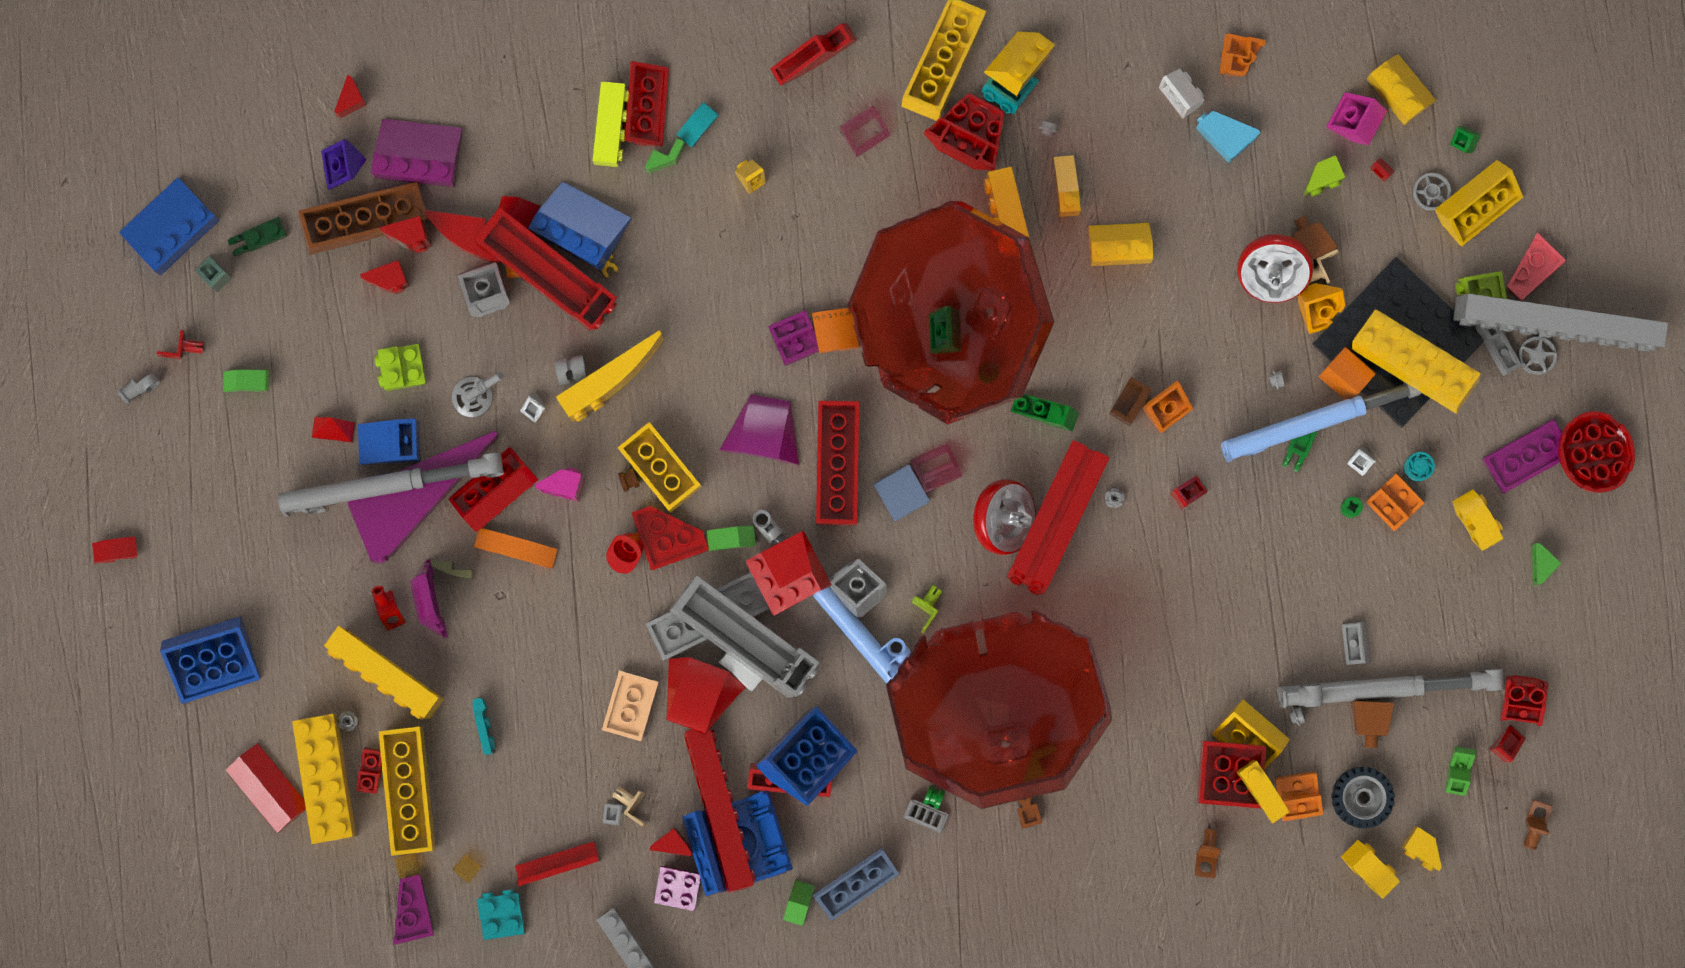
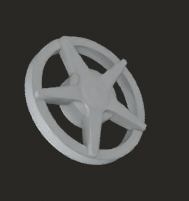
[1413,173,1451,211]
[1518,337,1557,375]

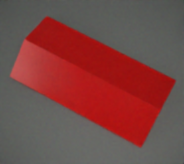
[624,61,669,147]
[226,743,306,833]

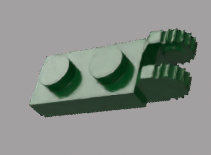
[227,217,287,256]

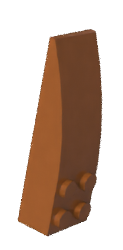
[298,182,428,255]

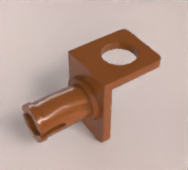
[1524,800,1553,850]
[1194,829,1221,879]

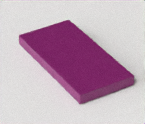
[1482,419,1562,494]

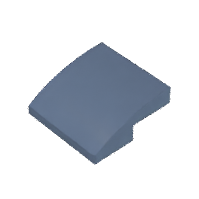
[873,464,930,522]

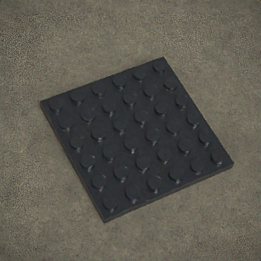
[1312,257,1483,428]

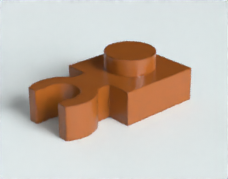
[1016,790,1042,829]

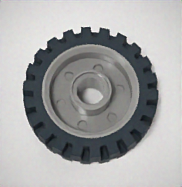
[1331,767,1395,828]

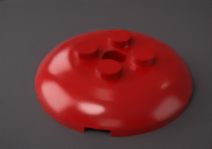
[1558,411,1635,493]

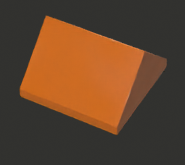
[1318,347,1376,400]
[1142,381,1193,433]

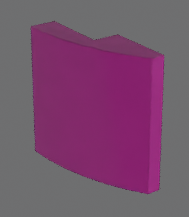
[768,310,819,366]

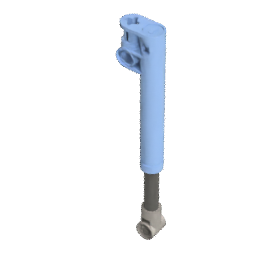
[1221,382,1425,462]
[753,510,924,691]

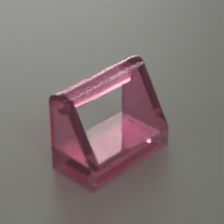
[840,105,891,157]
[910,444,962,493]

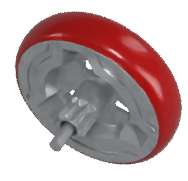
[1237,234,1313,303]
[973,479,1036,555]

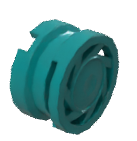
[1403,452,1435,482]

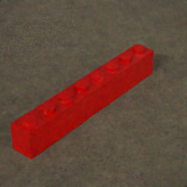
[683,729,756,894]

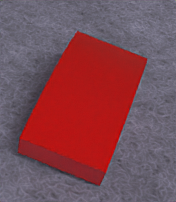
[92,537,138,564]
[356,747,382,794]

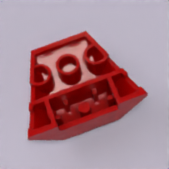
[923,93,1005,171]
[666,657,746,734]

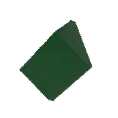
[929,306,962,354]

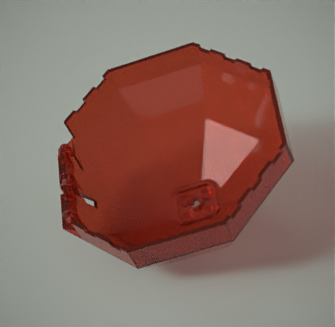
[847,201,1055,425]
[886,610,1112,809]

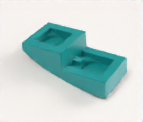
[676,102,719,147]

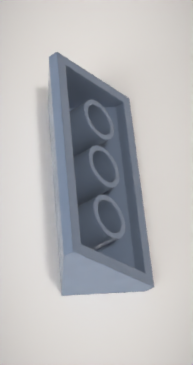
[813,847,899,921]

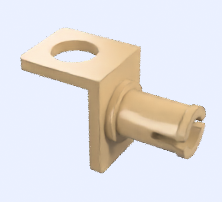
[1309,249,1339,285]
[613,786,648,828]

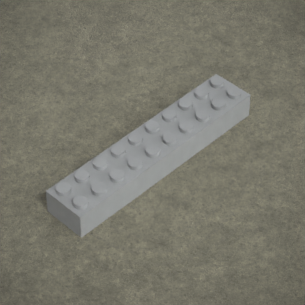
[1453,294,1668,352]

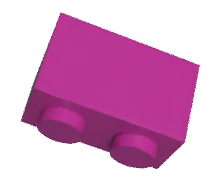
[1326,92,1387,146]
[535,467,585,502]

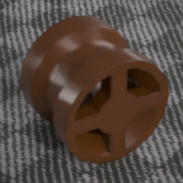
[618,468,640,492]

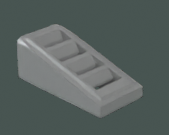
[903,799,949,833]

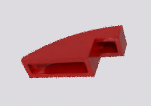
[770,23,857,86]
[425,210,502,264]

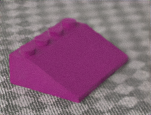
[371,119,463,188]

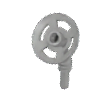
[452,372,504,418]

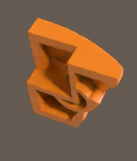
[1219,33,1266,77]

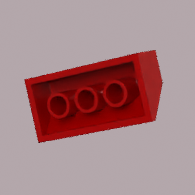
[448,447,538,533]

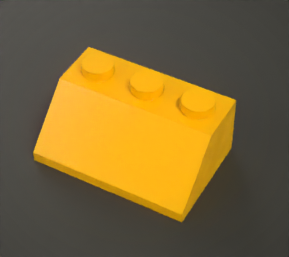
[984,31,1055,96]
[1367,54,1436,125]
[1088,223,1153,266]
[1211,699,1290,768]

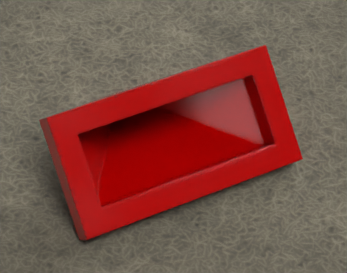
[312,417,355,443]

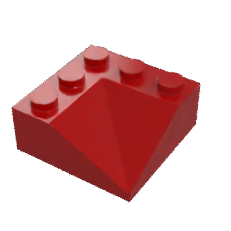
[745,530,832,616]
[1197,740,1266,809]

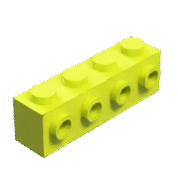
[593,82,629,167]

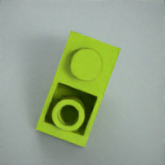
[1304,155,1345,197]

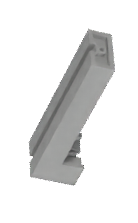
[670,575,819,698]

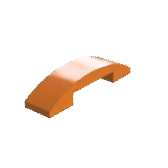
[474,528,558,569]

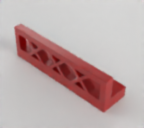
[515,841,600,886]

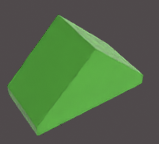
[1531,543,1561,586]
[783,880,815,926]

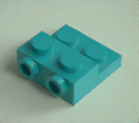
[981,77,1039,115]
[477,889,525,940]

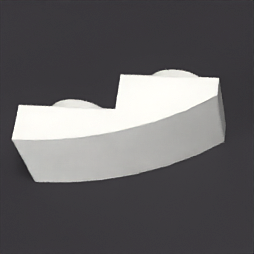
[718,653,762,691]

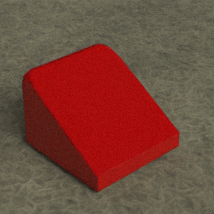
[1370,158,1394,182]

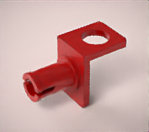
[156,330,204,359]
[371,585,406,631]

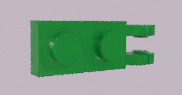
[1282,413,1318,472]

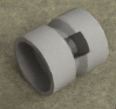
[555,355,588,385]

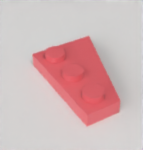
[1506,232,1566,301]

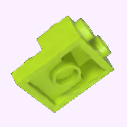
[1455,271,1507,299]
[375,344,426,392]

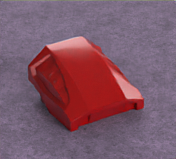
[1500,675,1549,726]

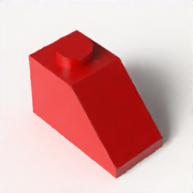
[360,260,409,294]

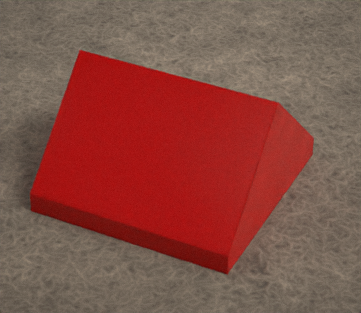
[498,196,541,232]
[650,828,693,856]

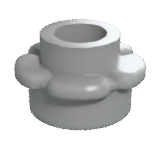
[1038,121,1057,137]
[1269,370,1284,390]
[1104,488,1125,508]
[1289,706,1306,726]
[338,711,358,731]

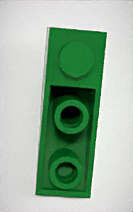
[1011,392,1079,432]

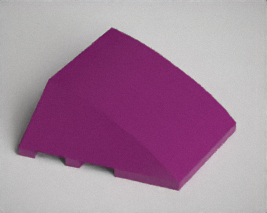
[719,394,799,465]
[410,558,448,638]

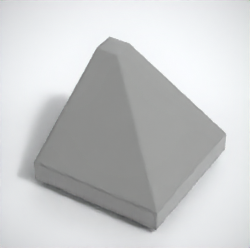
[520,392,546,423]
[1347,445,1376,476]
[603,803,627,826]

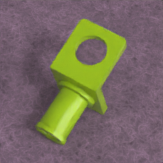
[912,585,943,634]

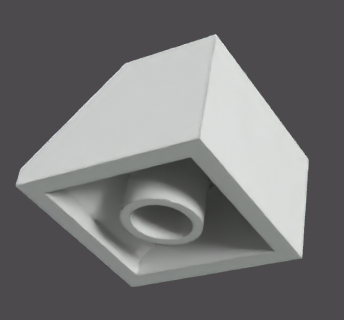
[1159,69,1204,119]

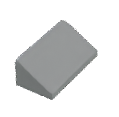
[1342,622,1371,665]

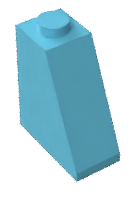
[1196,111,1261,163]

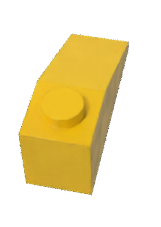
[1053,155,1081,217]
[735,160,766,194]
[1237,760,1289,824]

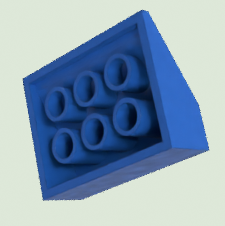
[119,177,220,276]
[528,182,632,271]
[160,617,260,704]
[756,706,858,806]

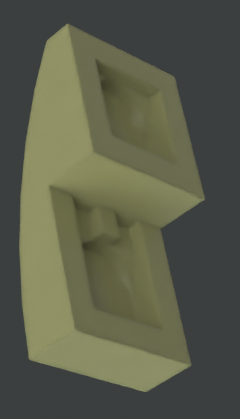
[431,561,475,580]

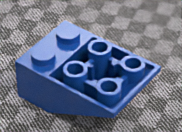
[358,418,421,465]

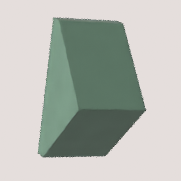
[195,256,231,292]

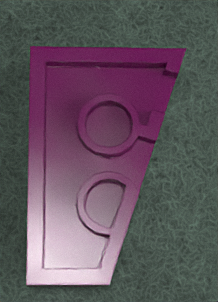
[393,874,435,945]

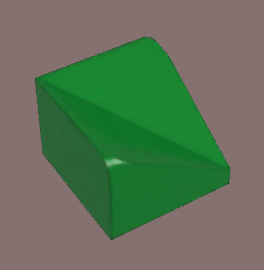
[1450,126,1481,153]

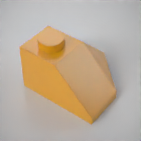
[1297,283,1345,334]

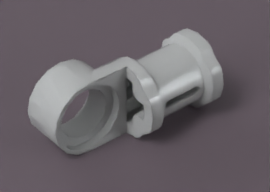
[117,373,160,405]

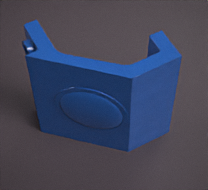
[682,791,793,896]

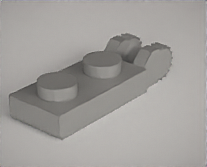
[1476,324,1522,376]

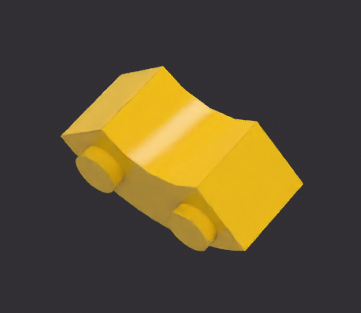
[1452,489,1503,551]
[1341,840,1400,899]

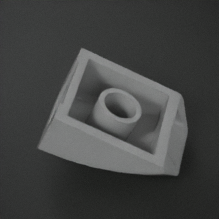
[458,262,510,317]
[829,559,887,617]

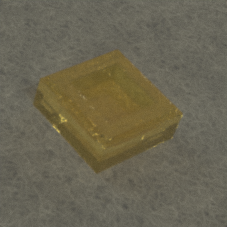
[394,854,420,879]
[452,854,482,883]

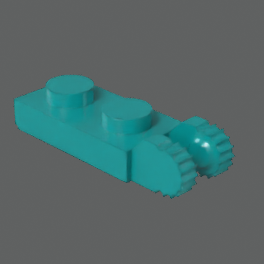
[472,698,496,756]

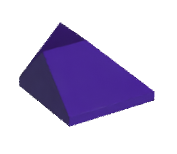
[321,139,367,190]

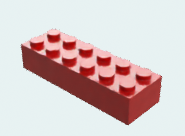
[816,401,859,526]

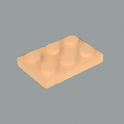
[602,671,659,741]

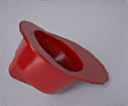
[606,532,643,574]

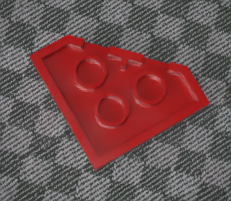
[632,506,709,571]

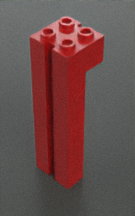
[474,207,617,331]
[1007,440,1110,595]

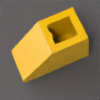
[1401,826,1442,872]

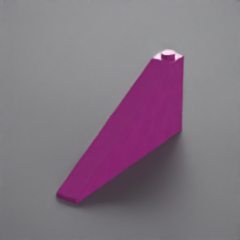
[347,431,499,565]

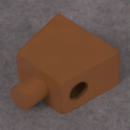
[1291,216,1338,262]
[1351,701,1394,748]

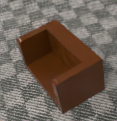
[1109,377,1152,426]

